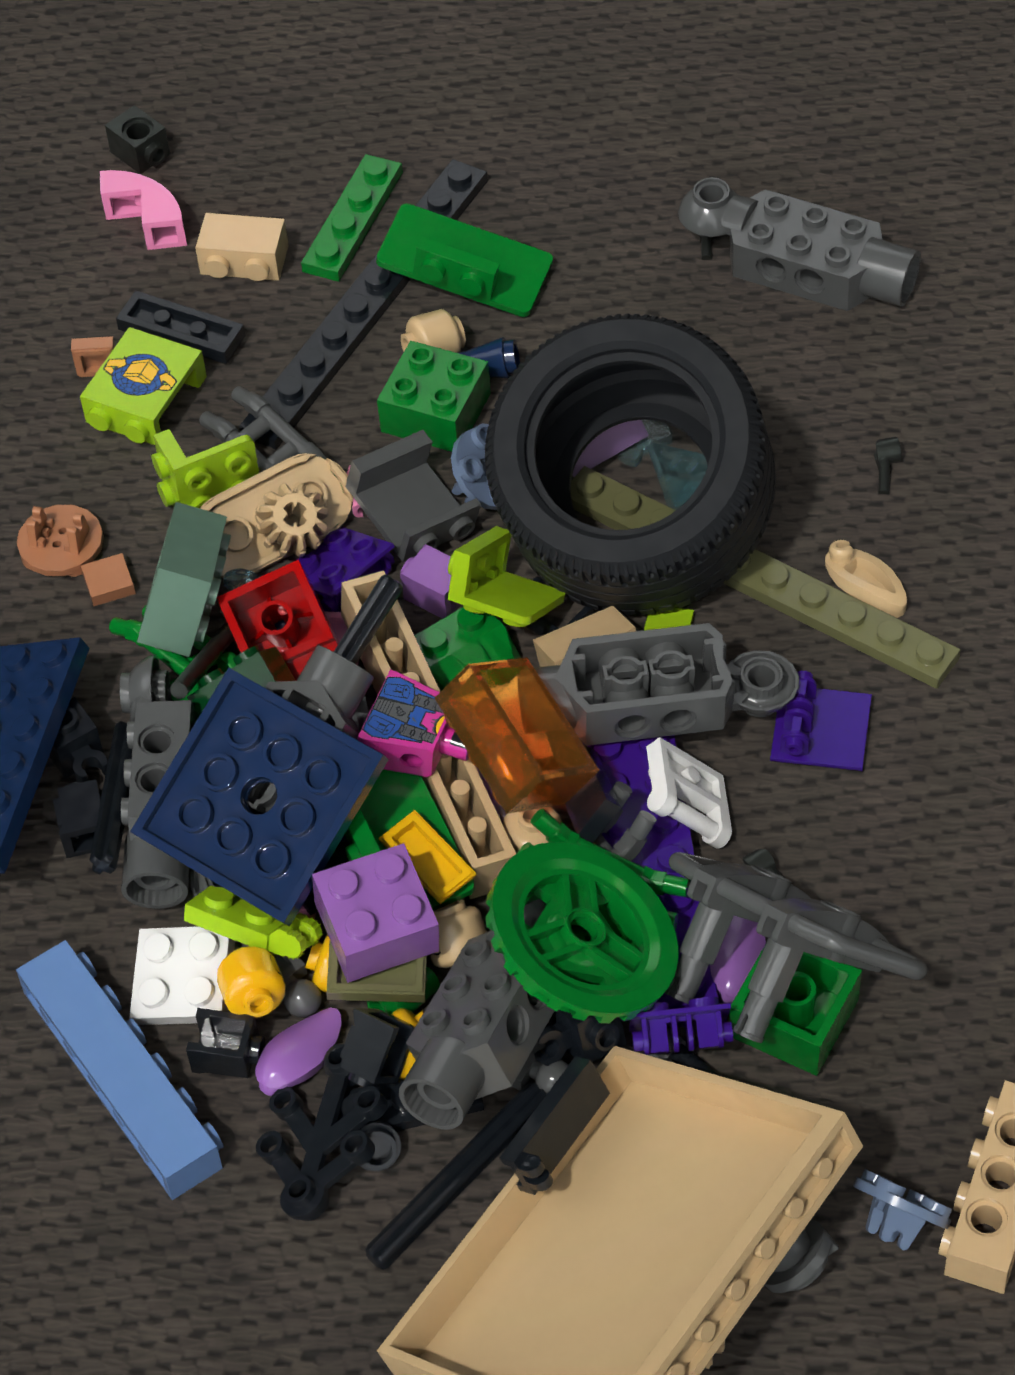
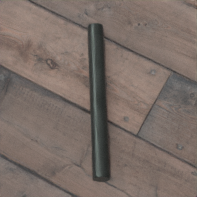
[170,621,234,699]

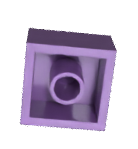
[312,843,439,983]

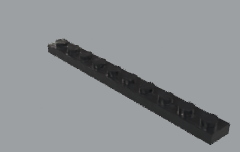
[239,159,488,450]

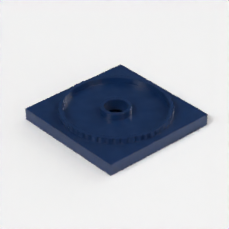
[130,668,389,927]

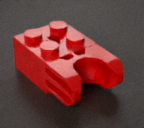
[217,559,339,681]

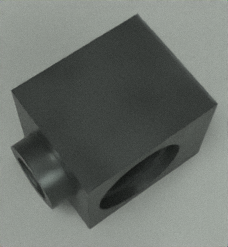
[105,105,170,174]

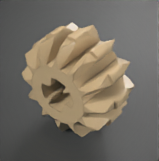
[255,483,329,558]

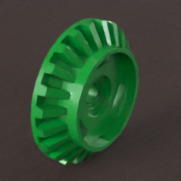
[485,842,678,1023]

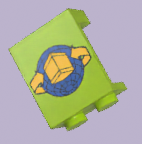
[80,327,207,445]

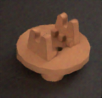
[17,505,104,577]

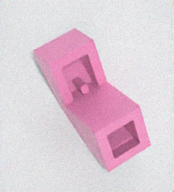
[100,170,187,250]

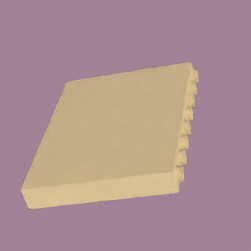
[377,1046,863,1375]

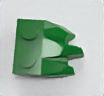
[414,607,526,695]

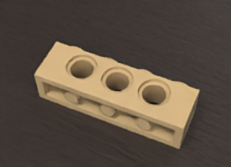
[938,1080,1015,1294]

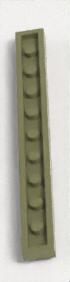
[571,466,961,689]

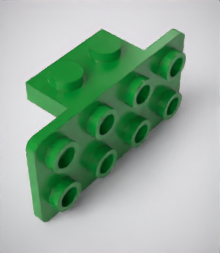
[376,203,553,317]
[344,769,475,911]

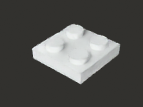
[129,926,235,1025]

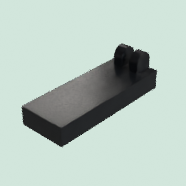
[548,744,621,843]
[499,1056,610,1195]

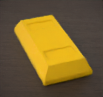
[378,810,477,904]

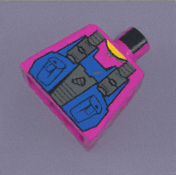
[358,669,475,777]

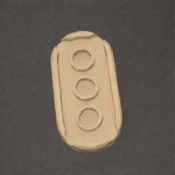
[200,453,353,579]

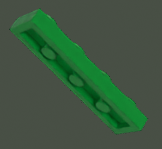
[301,154,403,282]

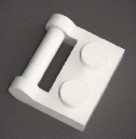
[646,737,732,849]

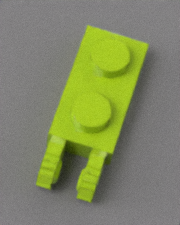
[184,885,323,960]

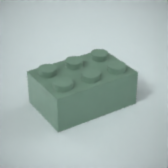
[137,502,231,657]

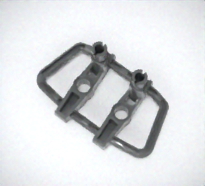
[665,852,928,1043]

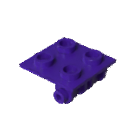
[297,527,395,612]
[770,671,872,771]
[629,997,733,1055]

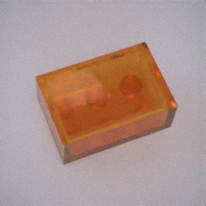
[435,657,600,814]

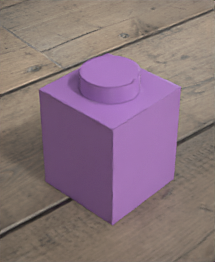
[400,544,461,619]

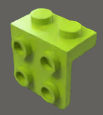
[151,429,259,508]
[448,526,565,627]

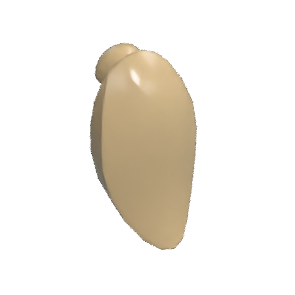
[825,540,907,618]

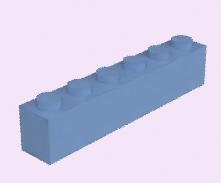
[16,940,224,1200]

